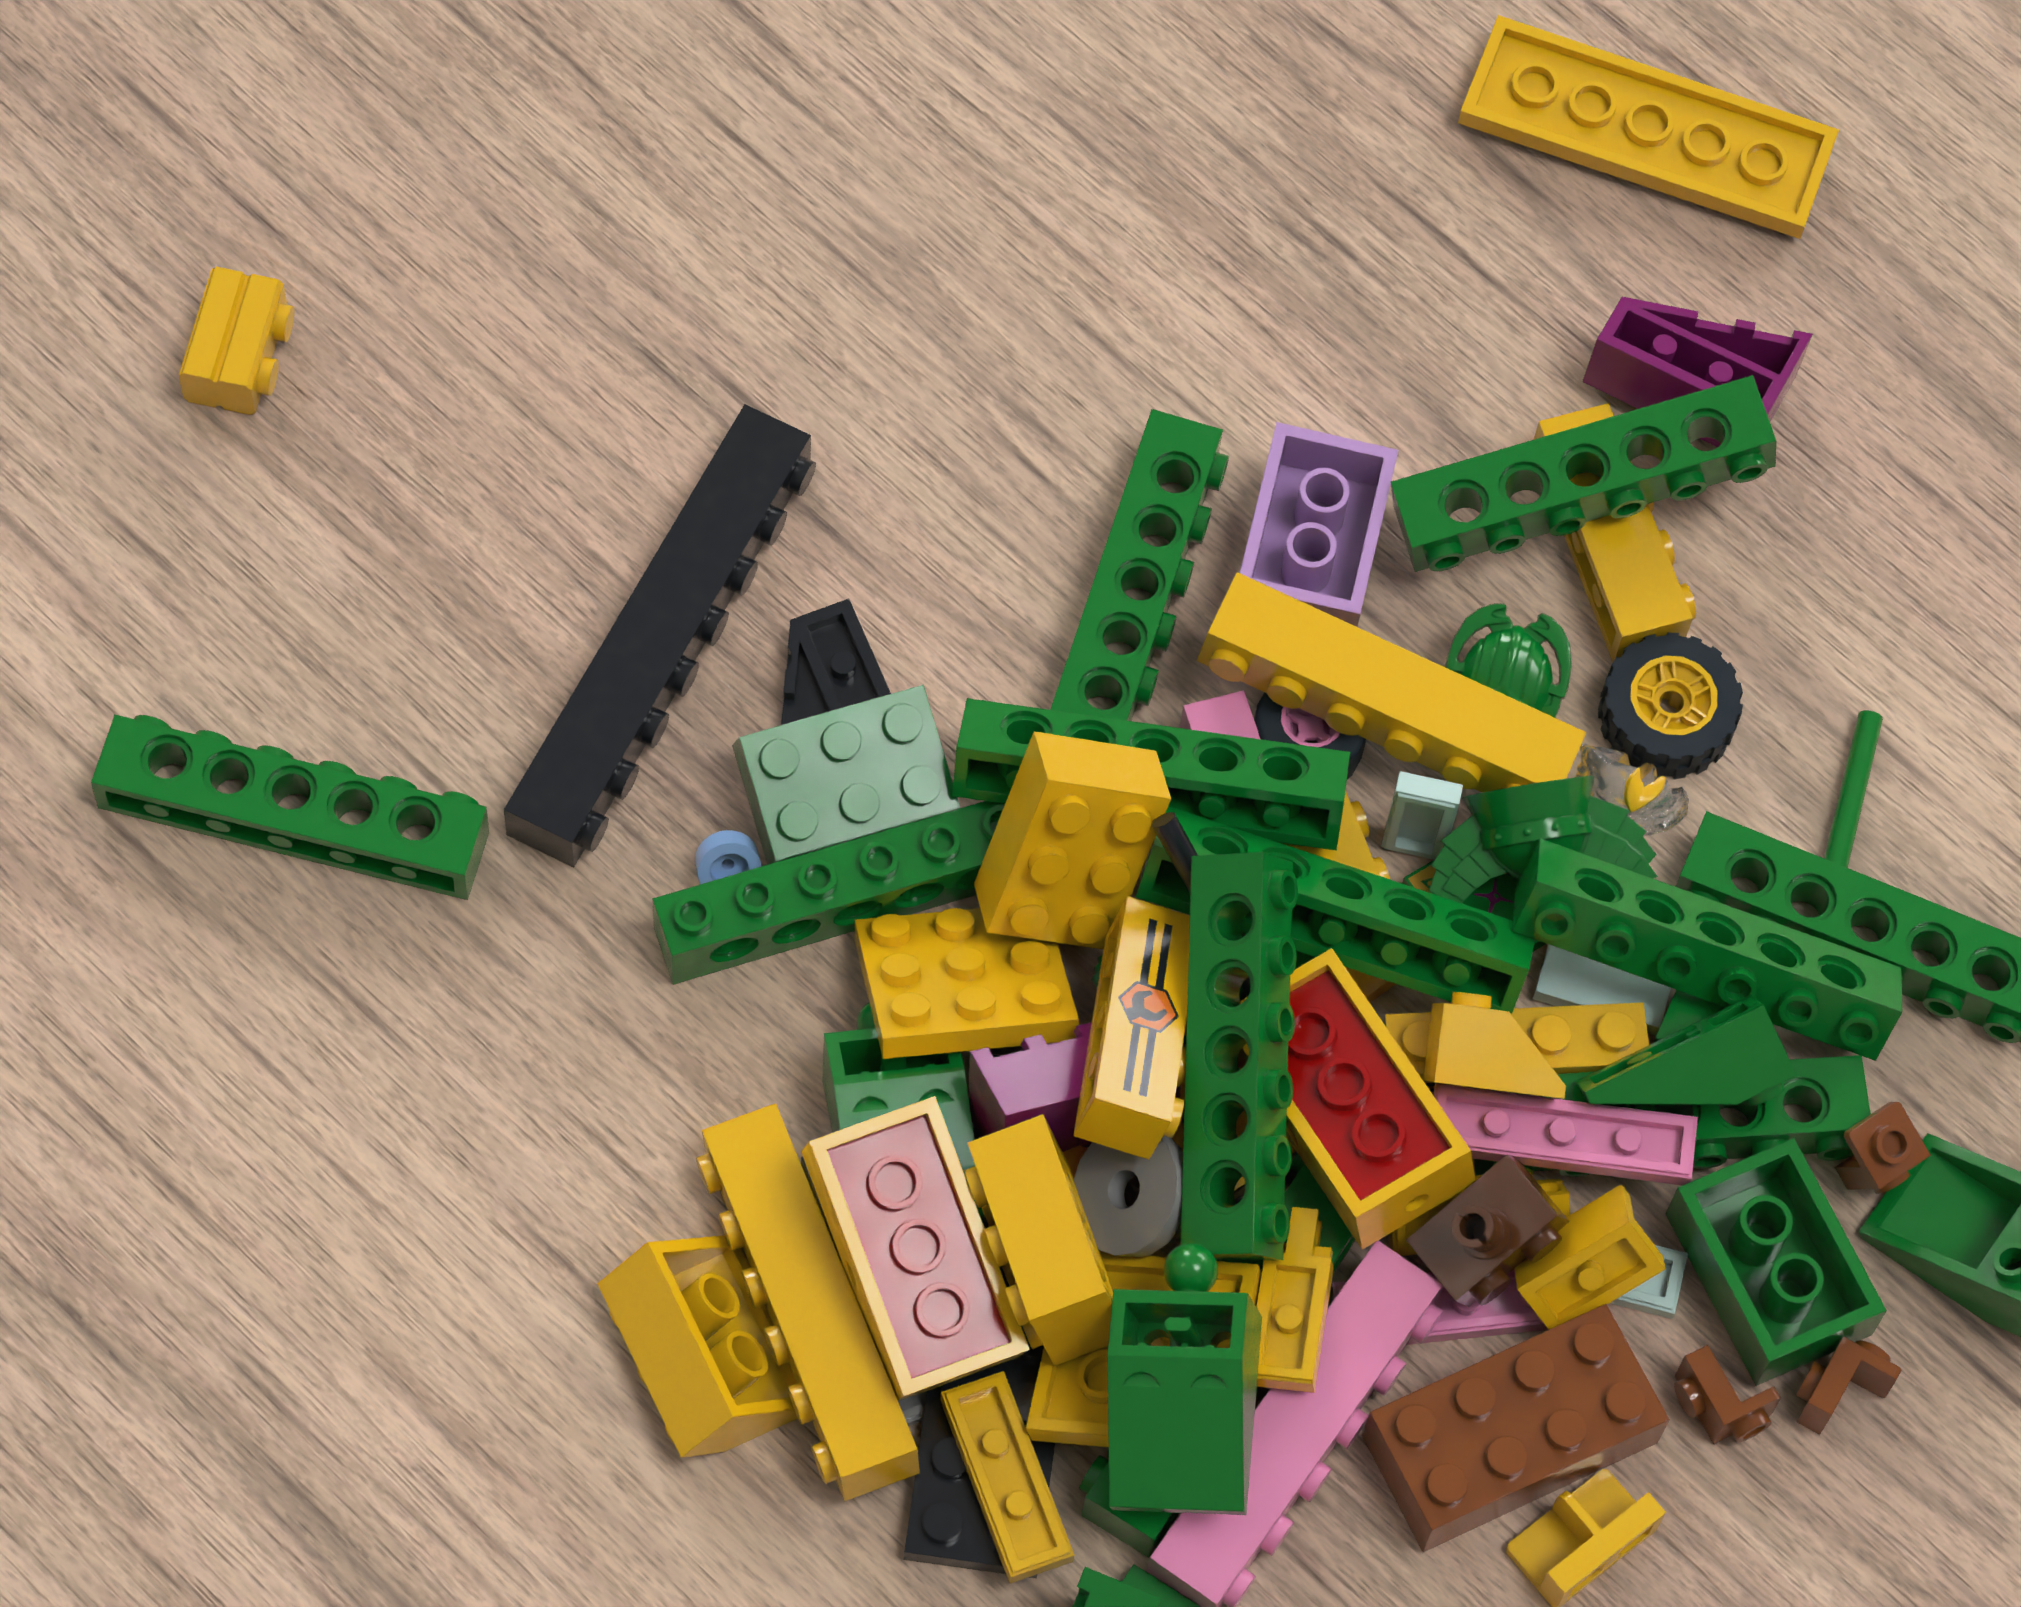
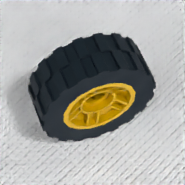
[1598,632,1743,779]

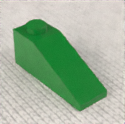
[1575,995,1797,1105]

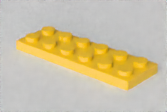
[1458,15,1839,239]

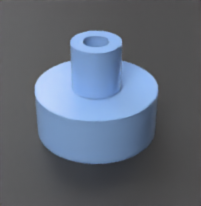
[695,830,762,884]

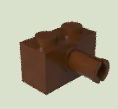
[1406,1154,1570,1307]

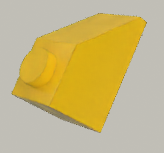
[1423,992,1566,1099]

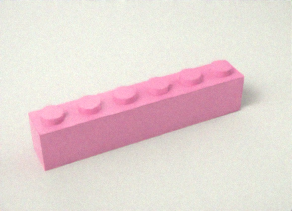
[1146,1240,1443,1607]

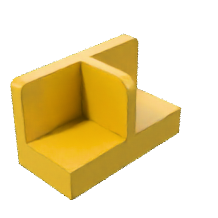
[1514,1185,1666,1330]
[1506,1469,1666,1607]

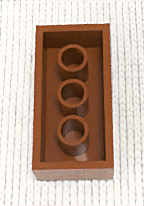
[1362,1304,1670,1552]

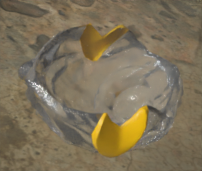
[1575,744,1689,836]

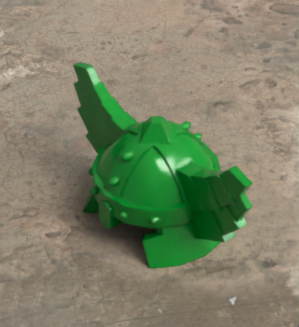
[1429,776,1658,904]

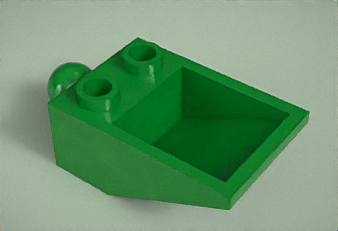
[822,1003,985,1224]
[1859,1133,2021,1337]
[1108,1243,1262,1515]

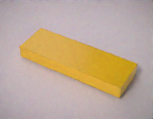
[940,1371,1075,1584]

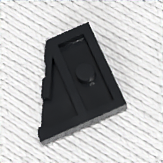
[781,598,891,725]

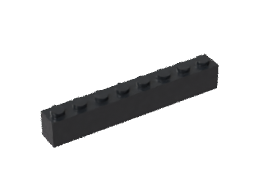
[504,404,816,868]

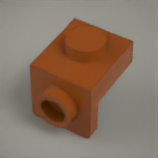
[1835,1102,1931,1194]
[1796,1336,1902,1435]
[1674,1345,1781,1444]

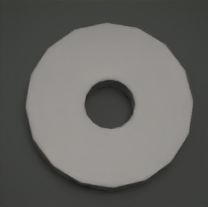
[1074,1136,1183,1258]

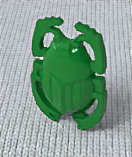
[1445,603,1572,718]

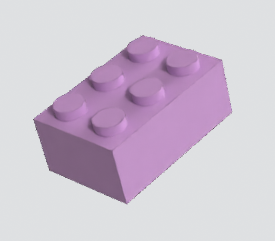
[1240,422,1399,627]

